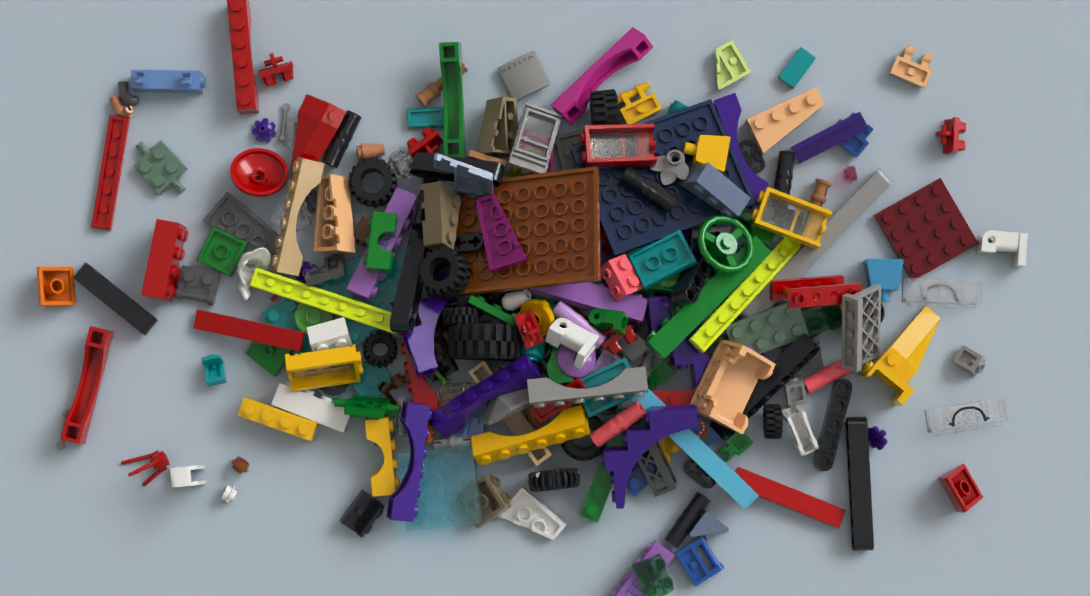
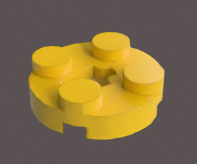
[518,299,555,337]

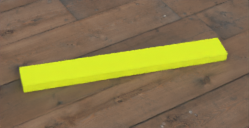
[688,237,802,354]
[249,268,396,334]

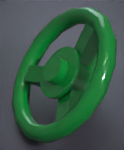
[697,215,754,273]

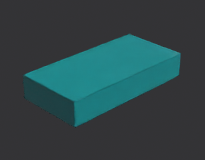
[778,47,816,89]
[407,107,444,129]

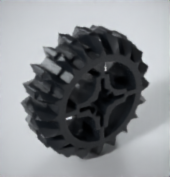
[528,468,580,492]

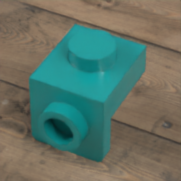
[201,354,227,387]

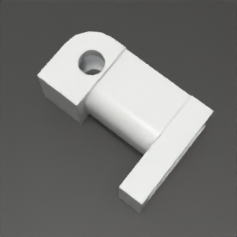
[977,230,1028,268]
[545,318,599,369]
[782,405,819,457]
[170,465,206,488]

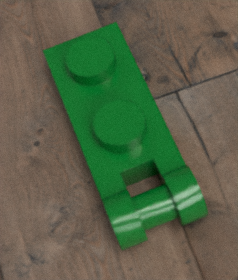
[467,294,517,325]

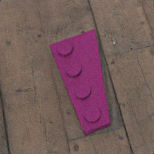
[475,194,528,273]

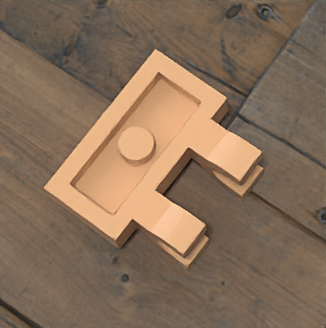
[889,45,933,89]

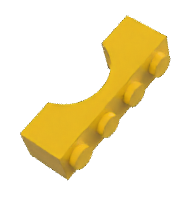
[238,397,320,441]
[365,415,400,497]

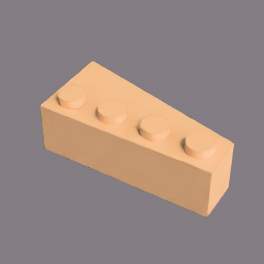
[313,174,356,254]

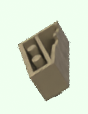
[477,96,519,158]
[420,181,461,251]

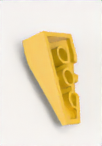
[875,306,940,383]

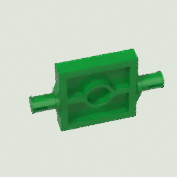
[334,395,401,420]

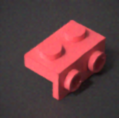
[600,254,644,302]

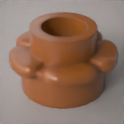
[231,456,250,474]

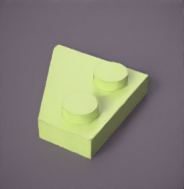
[715,40,751,91]

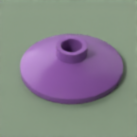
[557,345,596,378]

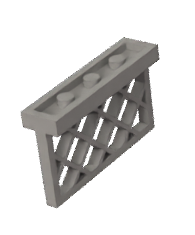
[841,284,881,372]

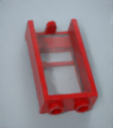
[580,124,657,168]

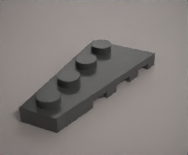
[203,191,279,255]

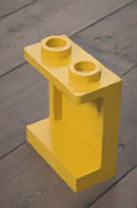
[860,360,915,406]

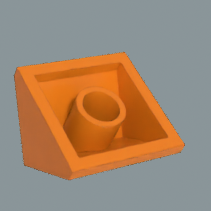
[37,267,76,308]

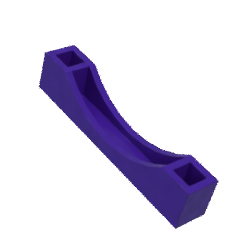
[713,93,774,210]
[431,354,542,438]
[386,401,432,522]

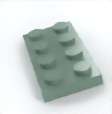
[725,302,809,354]

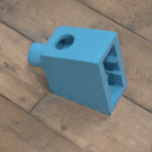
[863,259,903,302]

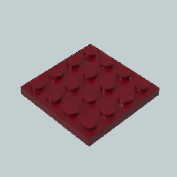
[873,178,979,282]

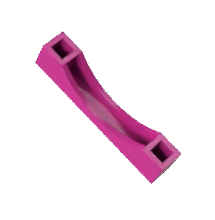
[551,27,653,125]

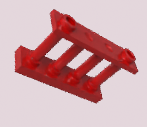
[770,275,861,309]

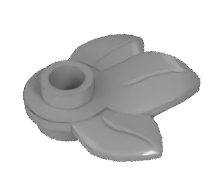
[650,150,689,186]

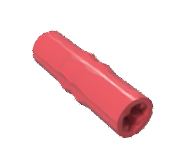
[802,360,854,394]
[590,401,646,447]

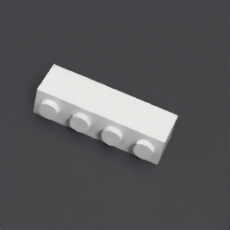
[271,381,351,433]

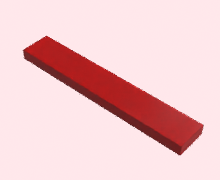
[91,115,130,231]
[193,310,305,351]
[736,467,845,528]

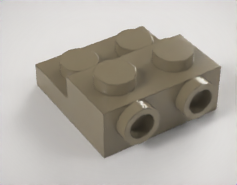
[457,474,512,529]

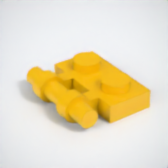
[618,82,662,124]

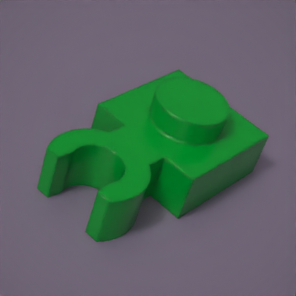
[647,359,677,391]
[718,432,754,462]

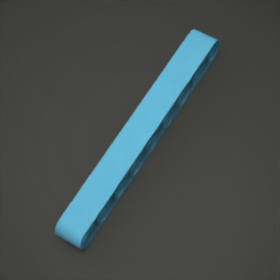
[631,389,759,510]

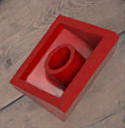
[938,464,983,513]

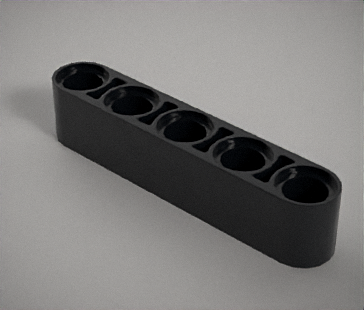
[410,152,505,187]
[671,231,720,307]
[73,262,158,335]
[813,379,853,471]

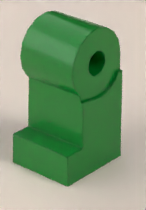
[589,308,629,336]

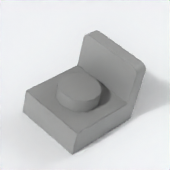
[952,345,985,376]
[784,375,807,407]

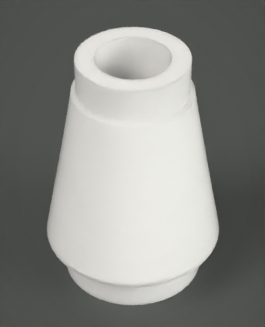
[502,289,531,311]

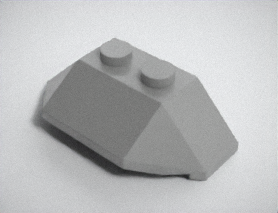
[482,388,530,426]

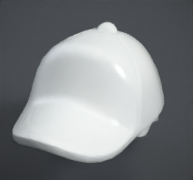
[237,247,271,300]

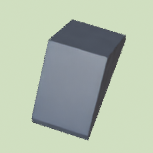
[688,511,729,537]

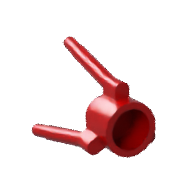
[121,450,170,486]

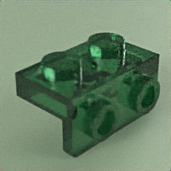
[800,305,842,336]
[632,553,674,596]

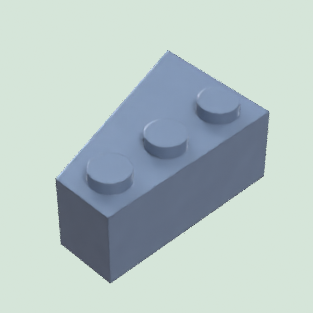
[679,162,751,218]

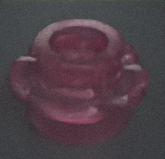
[844,165,858,183]

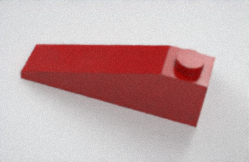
[290,94,346,173]

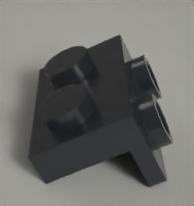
[428,335,459,382]
[339,489,385,538]

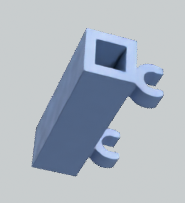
[130,70,206,93]

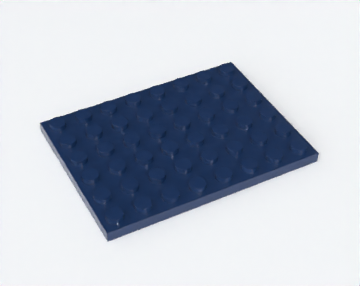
[570,99,756,257]

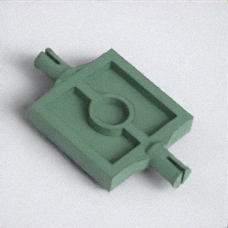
[133,140,188,195]

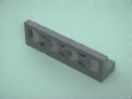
[623,415,677,497]

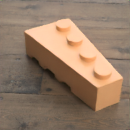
[745,88,824,155]

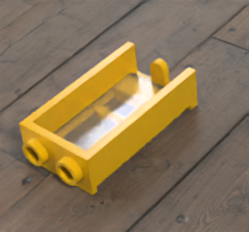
[750,187,833,250]
[285,344,363,392]

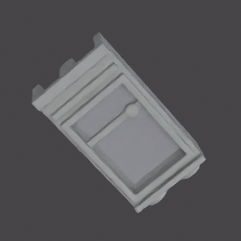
[505,102,562,175]

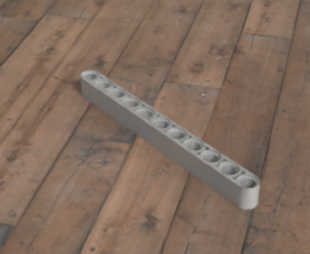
[737,168,894,319]

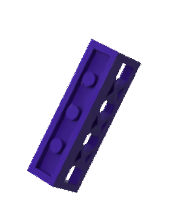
[790,111,869,163]

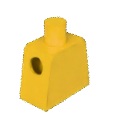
[683,135,731,174]

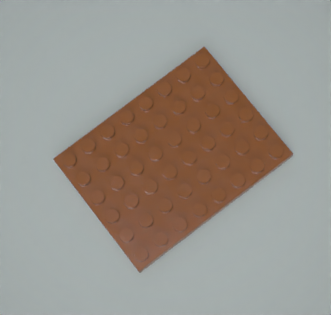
[449,166,601,297]

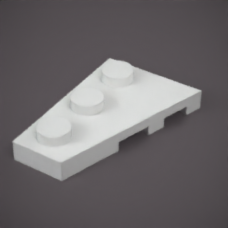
[498,487,567,540]

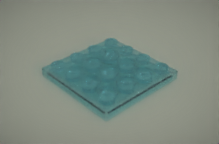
[398,445,483,531]

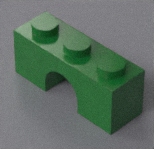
[363,211,398,274]

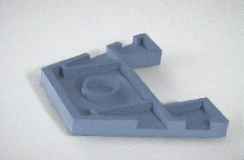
[433,153,494,198]

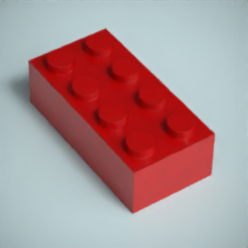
[141,219,189,302]

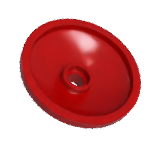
[230,148,288,197]

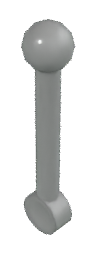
[278,103,290,142]
[56,409,69,450]

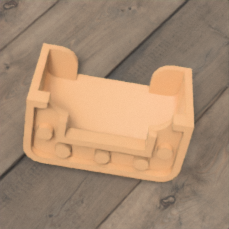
[690,340,776,435]

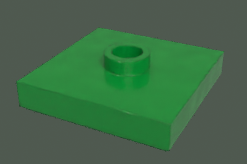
[196,226,249,277]
[245,322,294,377]

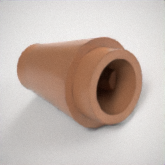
[356,143,385,161]

